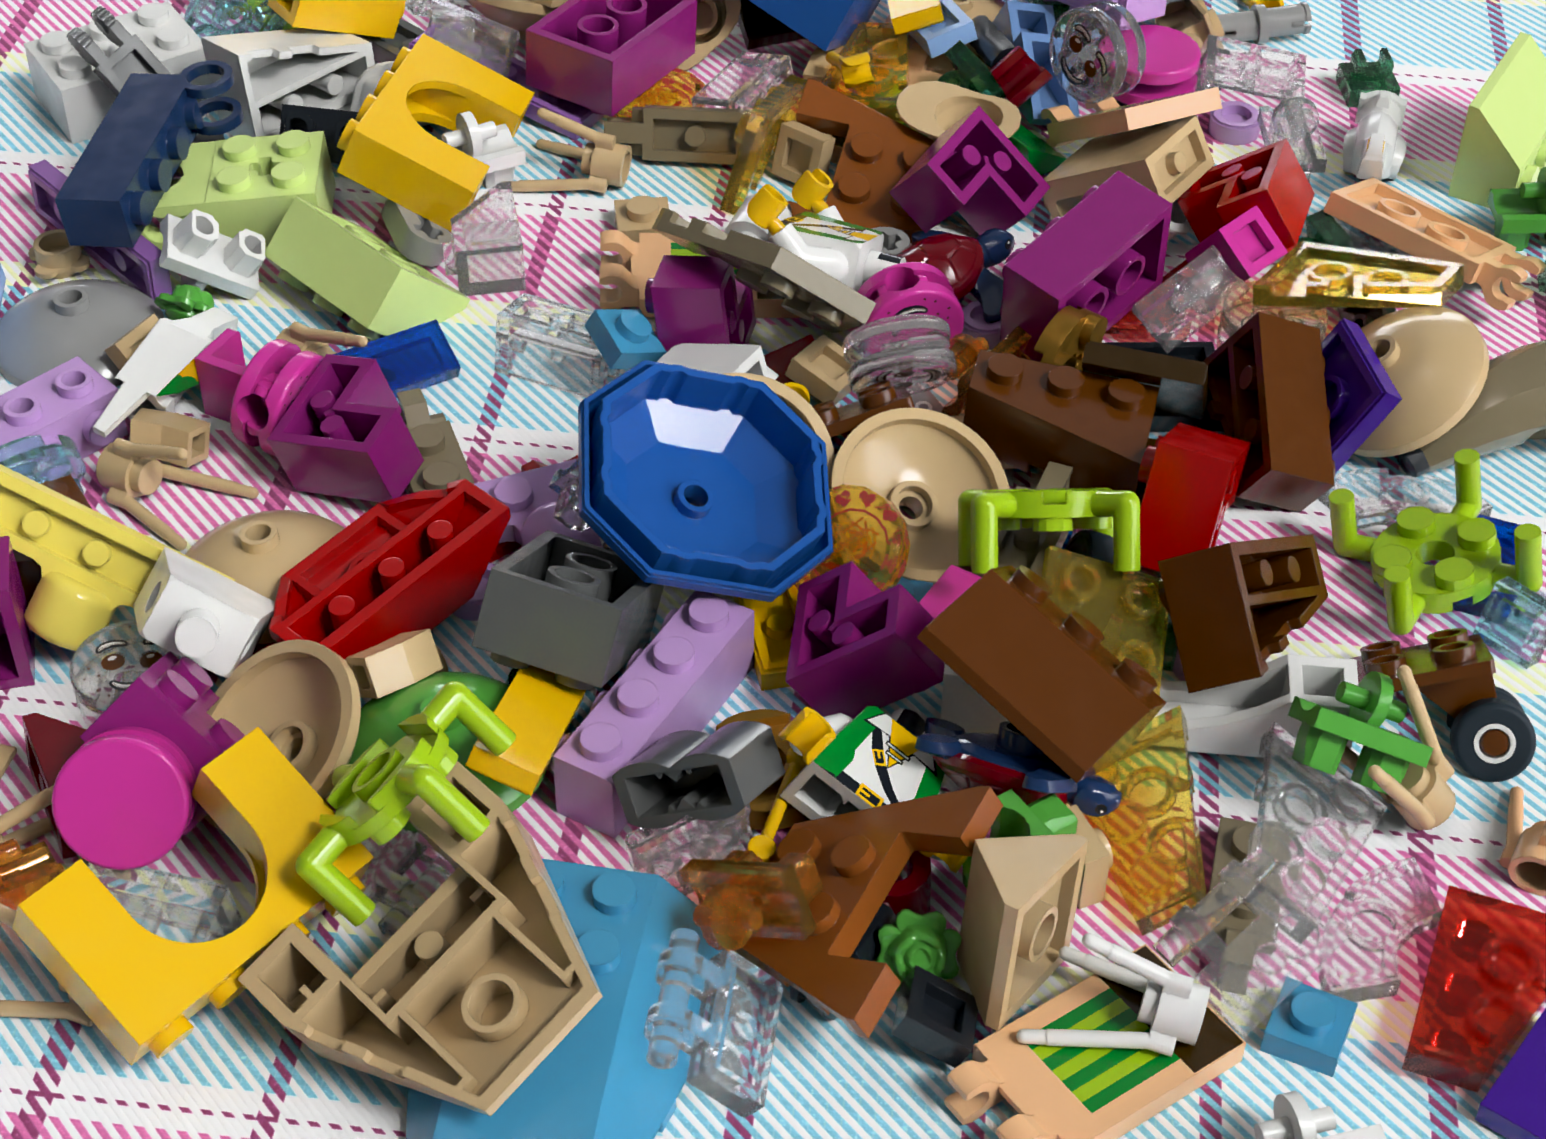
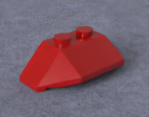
[269,478,511,659]

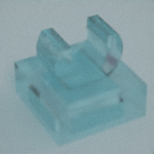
[1472,576,1546,669]

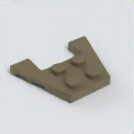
[652,208,876,333]

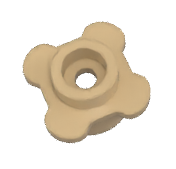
[28,229,91,279]

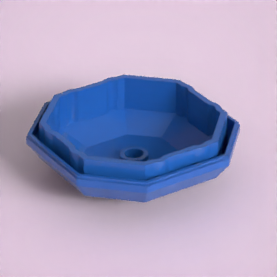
[578,360,833,602]

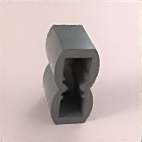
[612,721,785,829]

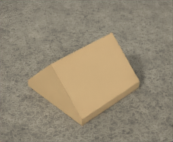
[956,834,1089,1031]

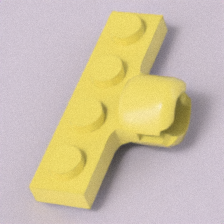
[0,464,235,652]

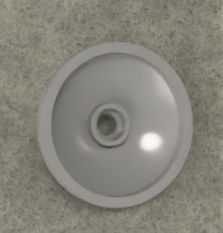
[0,279,165,387]

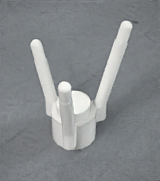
[1016,933,1210,1057]

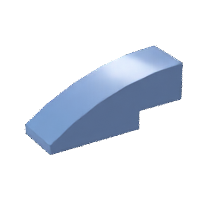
[992,0,1080,126]

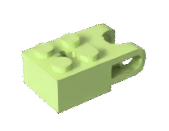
[141,130,336,251]

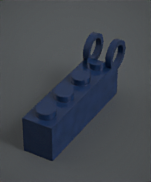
[55,60,244,248]

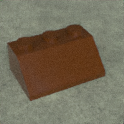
[917,565,1167,783]

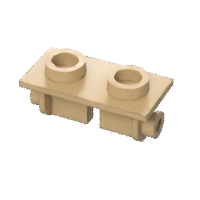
[1155,0,1225,58]

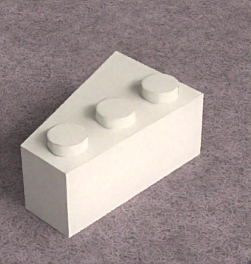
[201,28,375,137]

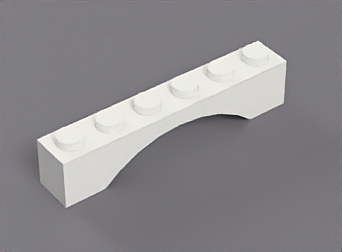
[940,654,1358,765]

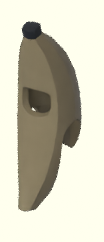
[1397,340,1546,479]

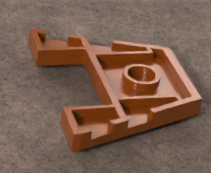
[788,78,935,244]
[723,786,1003,1038]

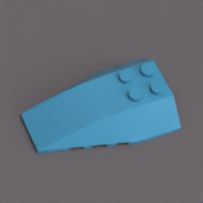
[406,859,731,1139]

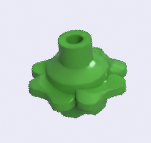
[154,284,214,320]
[875,909,962,992]

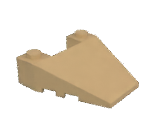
[238,761,603,1117]

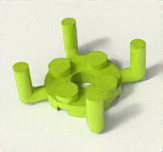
[1328,449,1543,636]
[958,488,1141,574]
[295,681,516,927]

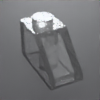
[442,181,526,296]

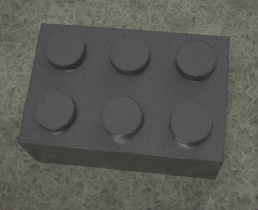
[471,530,664,690]

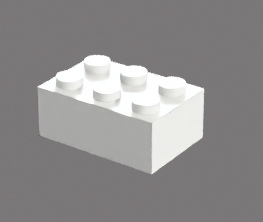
[24,1,211,144]

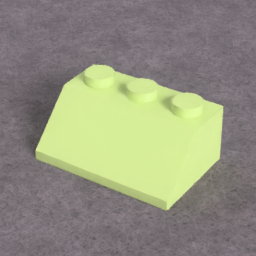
[1448,32,1546,208]
[265,196,471,343]

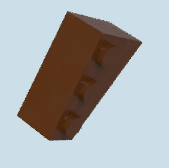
[1203,311,1336,512]
[963,349,1160,494]
[1158,534,1328,693]

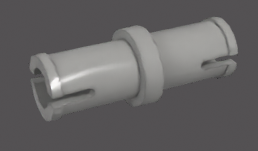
[1217,2,1312,45]

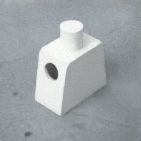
[133,547,275,678]

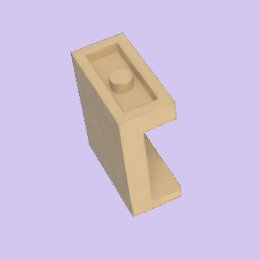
[1043,115,1215,219]

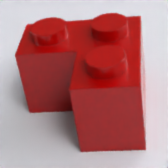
[1177,138,1315,257]
[1138,422,1251,572]

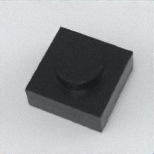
[891,965,978,1068]

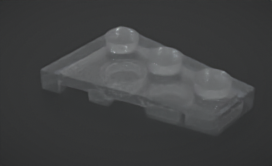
[1242,722,1387,943]

